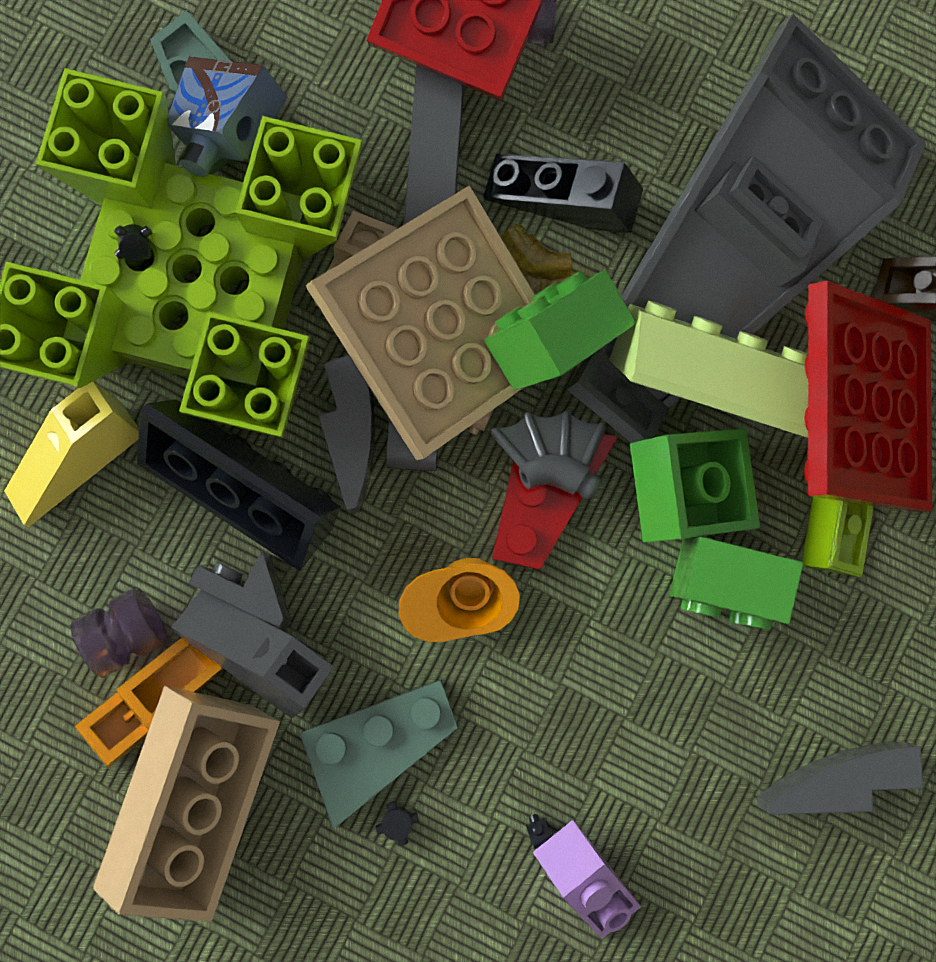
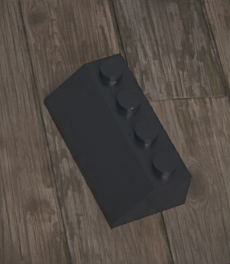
[137,399,341,571]

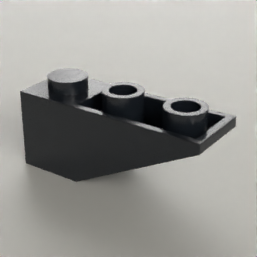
[483,154,644,233]

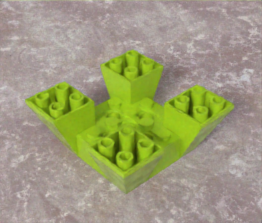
[0,68,363,438]

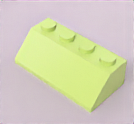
[609,300,808,438]

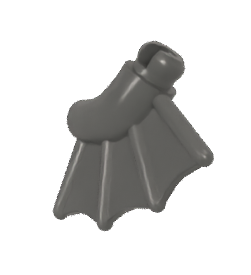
[491,411,606,499]

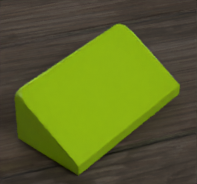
[802,497,874,578]

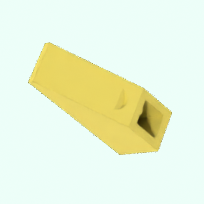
[4,381,139,528]

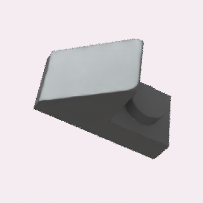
[189,551,291,628]

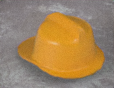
[398,558,520,642]

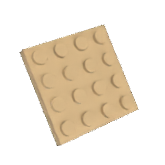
[306,185,535,460]

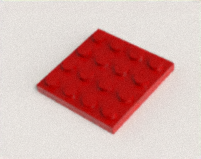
[804,281,932,512]

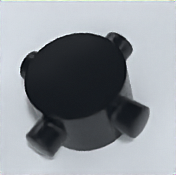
[114,224,153,261]
[375,801,419,846]
[526,814,552,850]

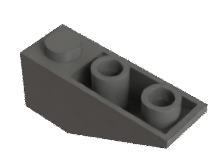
[170,590,334,719]

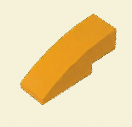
[75,638,223,769]

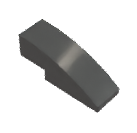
[318,355,376,515]
[757,741,923,815]

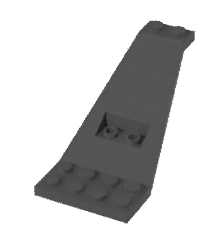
[567,14,926,443]

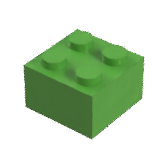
[483,269,636,391]
[630,428,760,543]
[669,537,804,631]

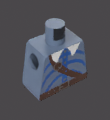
[167,56,287,177]

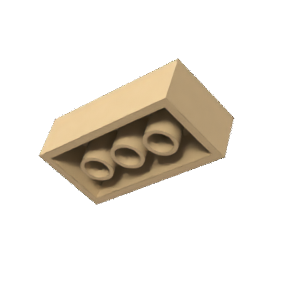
[93,686,280,922]

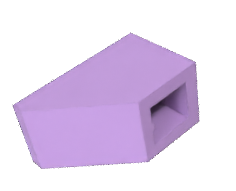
[533,820,641,939]

